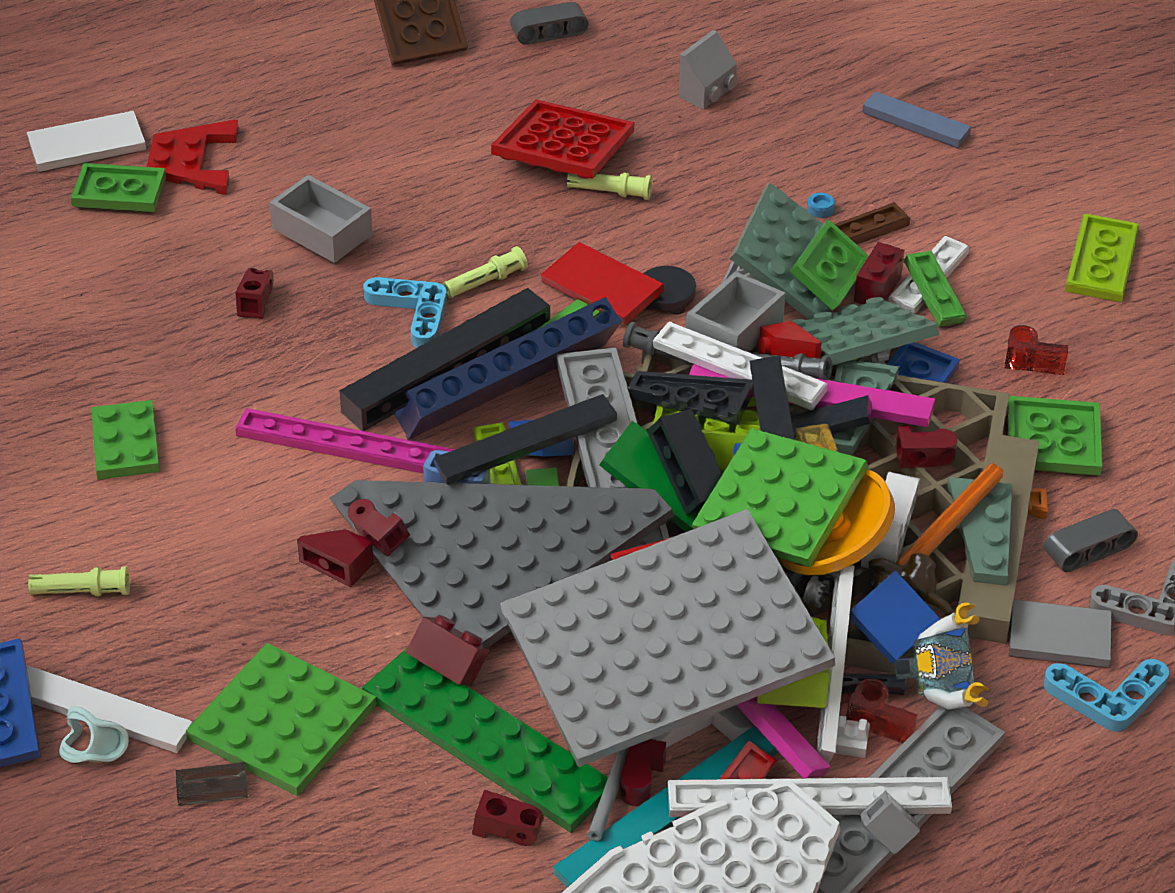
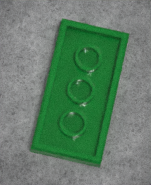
[599,420,699,532]

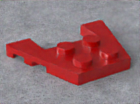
[147,119,239,195]

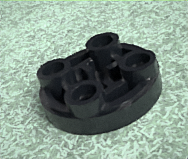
[643,266,696,315]

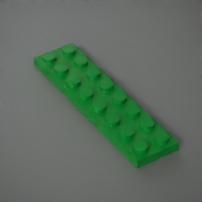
[362,648,608,833]

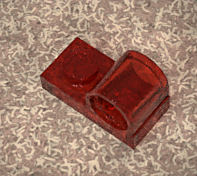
[1004,325,1068,375]
[846,678,918,743]

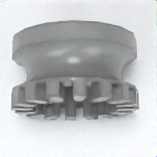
[803,575,830,608]

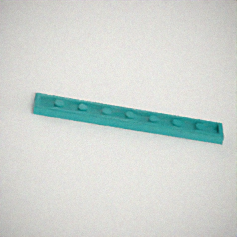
[553,725,779,888]

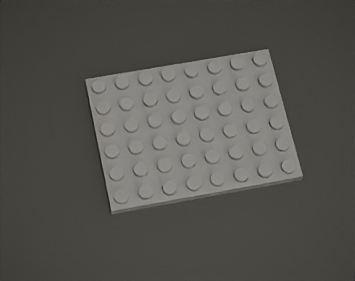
[500,509,835,767]

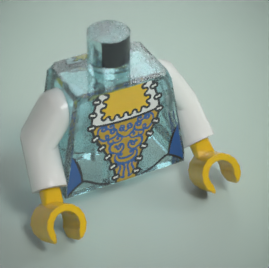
[894,602,989,710]

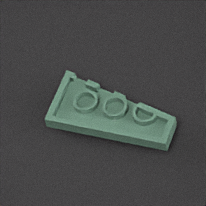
[822,360,899,455]
[947,477,1012,585]

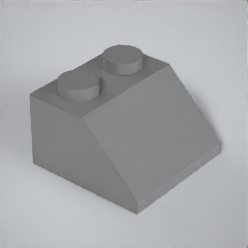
[679,30,738,110]

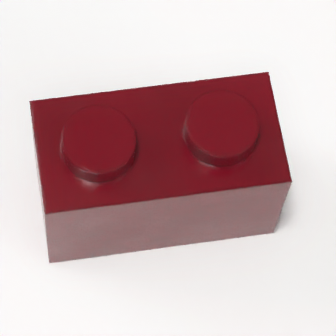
[854,242,905,304]
[406,614,490,685]

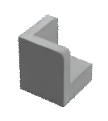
[860,790,921,854]

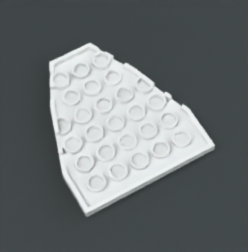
[562,779,841,893]

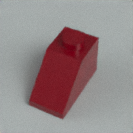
[297,529,374,587]

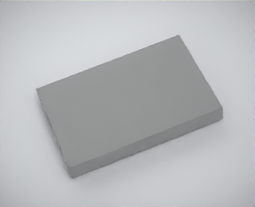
[1009,599,1111,668]

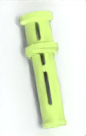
[567,172,653,200]
[442,246,528,299]
[28,566,130,597]

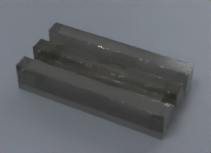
[175,762,248,806]

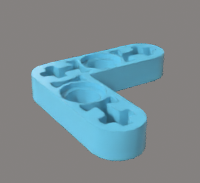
[363,277,447,348]
[1043,659,1169,732]

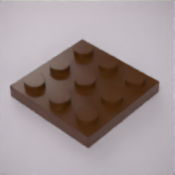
[374,0,468,65]

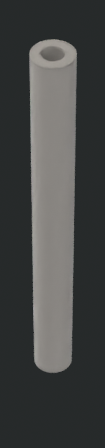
[588,748,629,841]

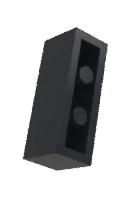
[647,409,723,516]

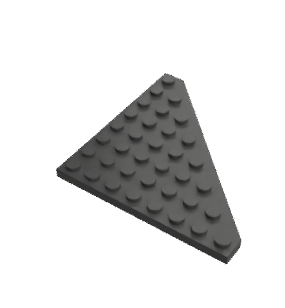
[330,480,674,648]

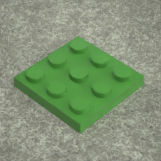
[1007,396,1102,476]

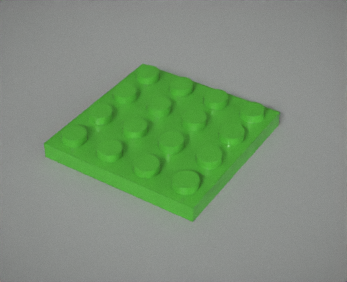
[692,428,868,567]
[186,643,377,797]

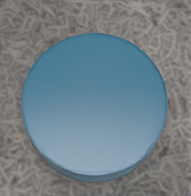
[807,193,835,218]

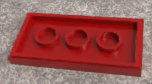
[541,242,665,325]

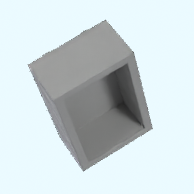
[269,175,373,263]
[686,271,786,352]

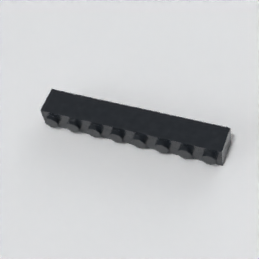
[339,288,550,431]

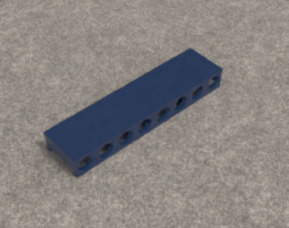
[394,297,622,440]

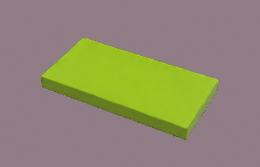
[1065,214,1139,303]

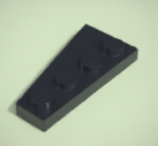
[628,371,754,425]

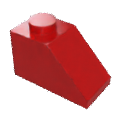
[757,321,822,358]

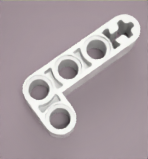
[861,472,920,569]

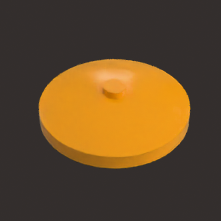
[776,469,895,575]

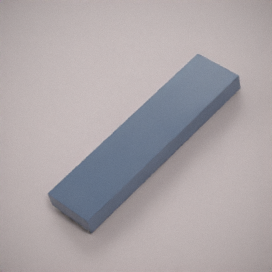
[862,91,971,148]

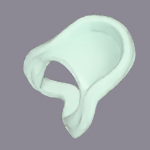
[59,706,129,763]

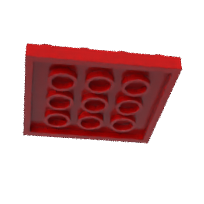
[491,99,635,179]

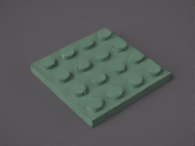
[729,183,832,319]
[791,297,939,366]

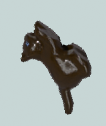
[867,553,954,615]

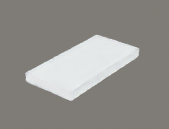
[27,111,146,172]

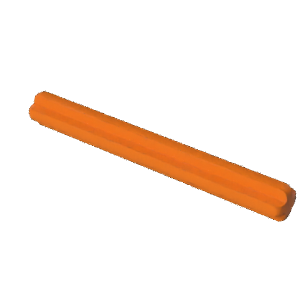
[896,463,1004,565]

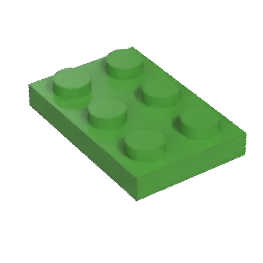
[71,163,166,212]
[790,219,869,311]
[91,400,160,480]

